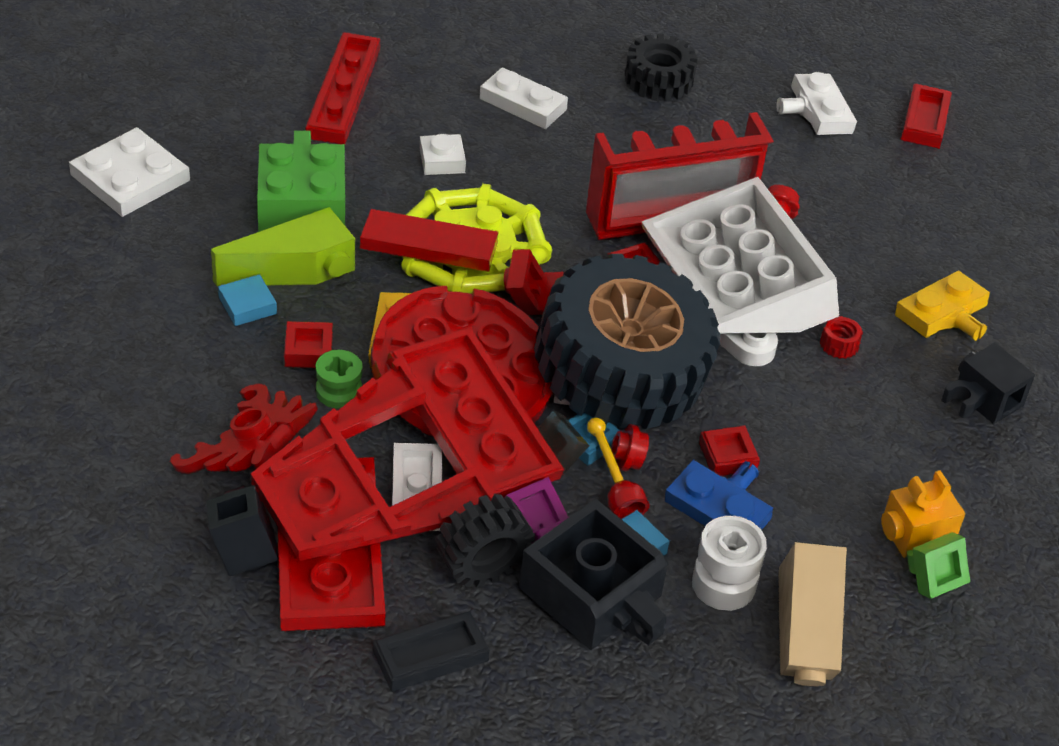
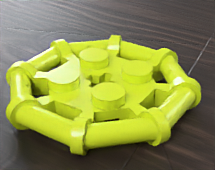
[401,183,552,294]

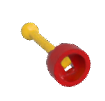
[587,418,650,519]

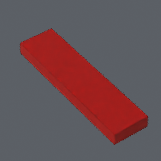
[305,32,380,144]

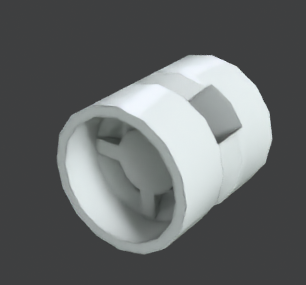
[692,516,767,611]

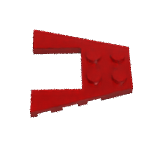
[251,356,496,561]

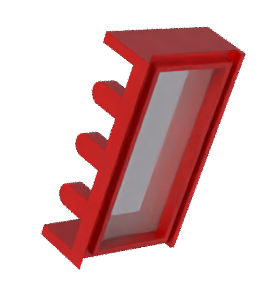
[586,112,774,240]

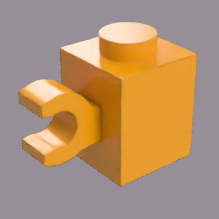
[881,470,966,558]

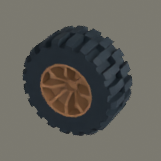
[534,254,720,429]

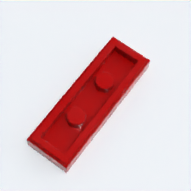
[360,209,499,272]

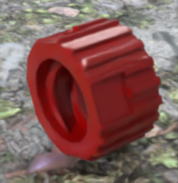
[820,316,863,359]

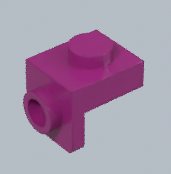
[504,477,570,544]

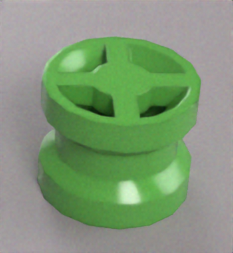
[316,350,362,409]

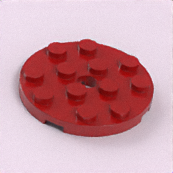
[371,286,552,436]

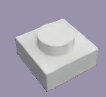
[420,134,466,175]

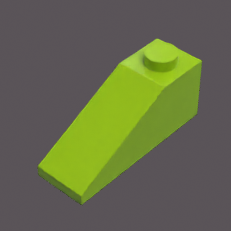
[211,207,355,287]

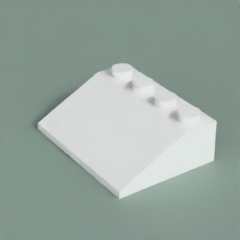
[642,177,839,333]

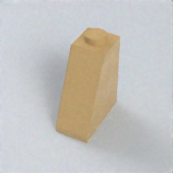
[779,542,847,686]

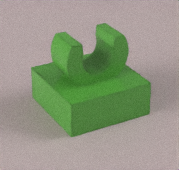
[907,532,970,599]

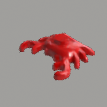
[170,384,318,474]

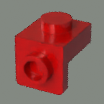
[504,249,564,315]

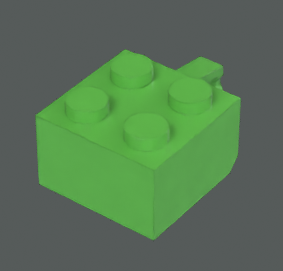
[257,131,345,232]

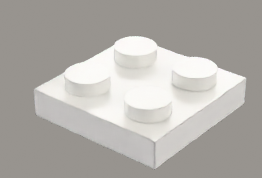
[69,127,190,217]

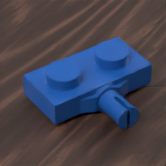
[665,460,773,530]

